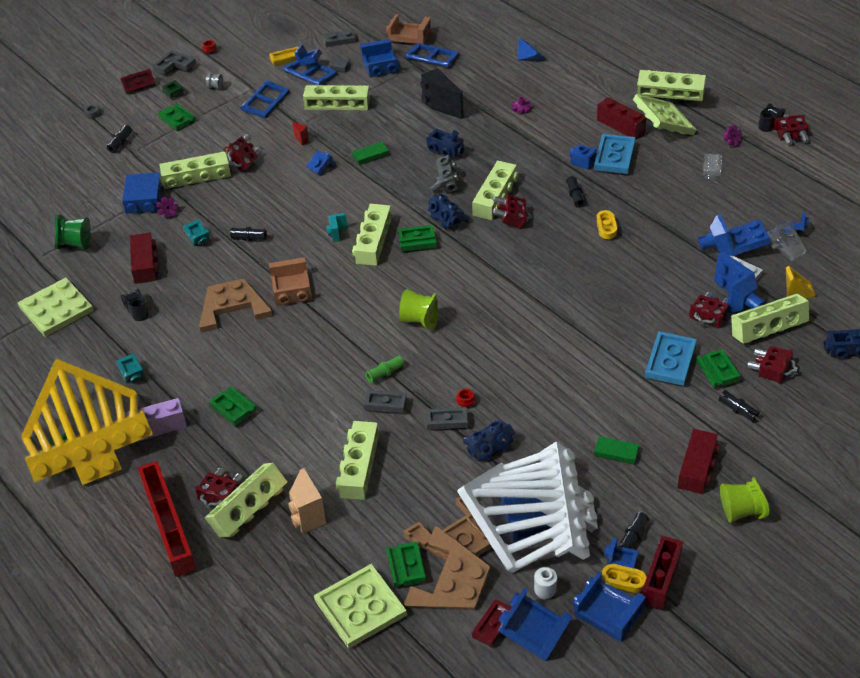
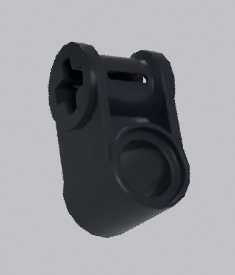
[758,103,786,132]
[120,288,149,321]

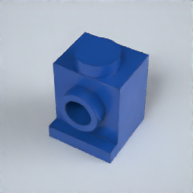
[569,144,597,170]

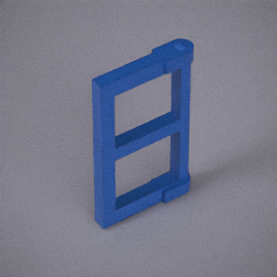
[406,44,459,68]
[284,60,337,85]
[240,80,289,118]

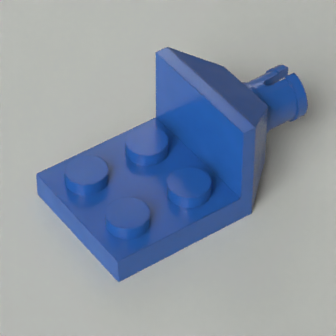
[698,214,771,256]
[714,251,767,314]

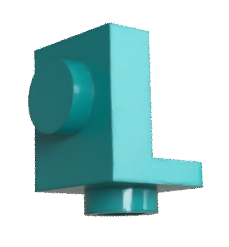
[326,213,347,242]
[183,219,210,246]
[116,353,144,383]

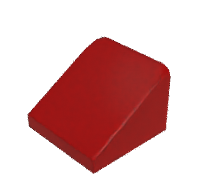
[292,122,309,145]

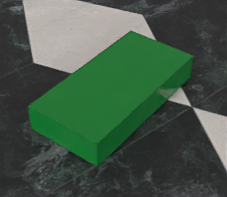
[352,142,389,165]
[594,436,639,464]

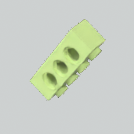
[637,70,706,101]
[303,85,370,110]
[159,152,231,189]
[472,161,519,220]
[352,204,392,266]
[732,293,809,344]
[336,421,379,500]
[204,462,287,538]

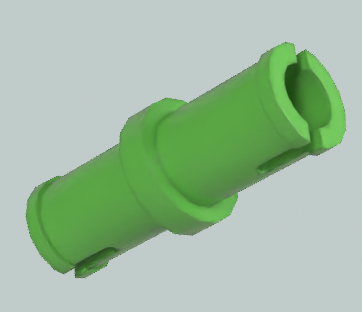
[365,355,404,383]

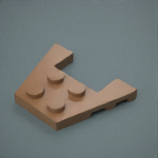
[199,278,272,333]
[403,497,492,561]
[404,526,490,610]

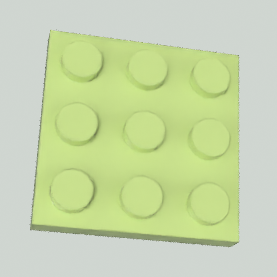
[633,94,697,135]
[18,278,94,337]
[314,564,407,649]

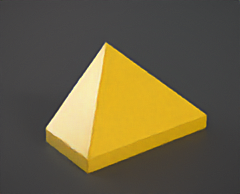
[786,266,816,298]

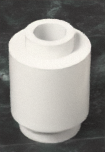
[534,567,557,600]

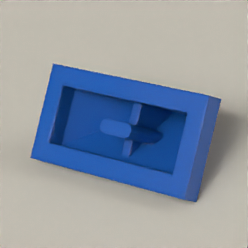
[518,38,546,61]

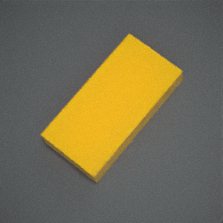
[269,47,298,66]

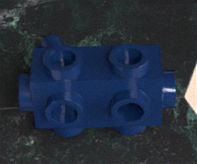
[426,128,465,158]
[428,194,470,229]
[823,329,860,358]
[463,420,515,461]

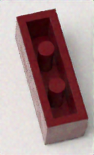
[597,97,647,140]
[130,232,159,284]
[677,428,720,494]
[642,535,683,610]

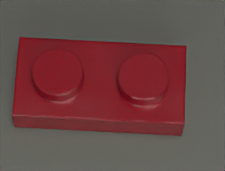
[120,69,155,93]
[472,599,512,648]

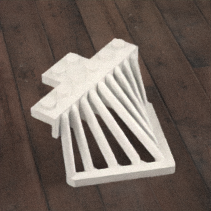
[458,441,598,573]

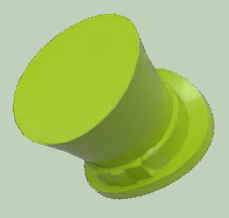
[399,289,438,330]
[720,477,769,523]

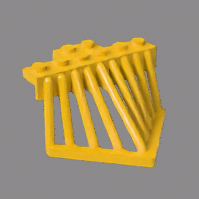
[21,359,153,485]

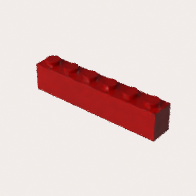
[137,461,196,577]

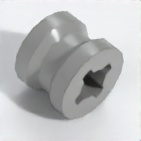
[206,73,223,90]

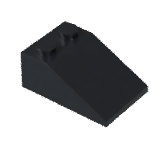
[420,68,464,119]

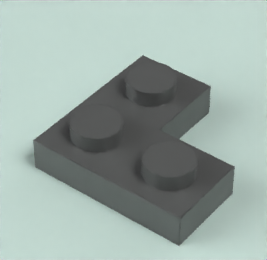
[152,50,196,75]

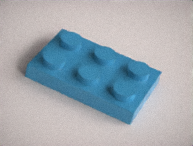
[594,134,635,174]
[645,331,697,386]

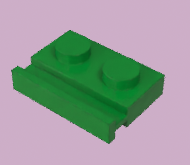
[158,103,196,131]
[398,225,437,252]
[696,349,741,389]
[209,386,257,426]
[386,541,426,588]

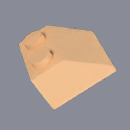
[288,468,326,534]

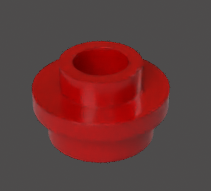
[202,40,217,54]
[456,388,476,407]

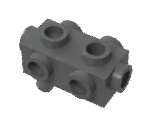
[430,155,460,194]

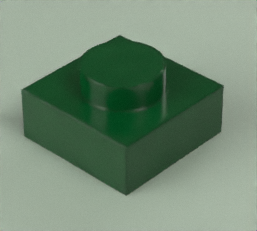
[162,80,184,98]

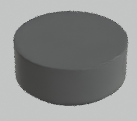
[84,104,101,119]

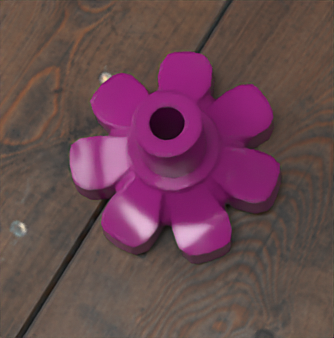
[512,96,532,114]
[723,125,742,147]
[157,197,178,219]

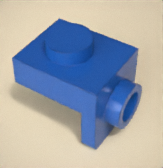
[294,45,322,66]
[306,150,336,176]
[781,212,809,234]
[604,537,639,569]

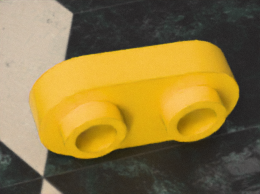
[596,210,617,239]
[602,564,647,593]

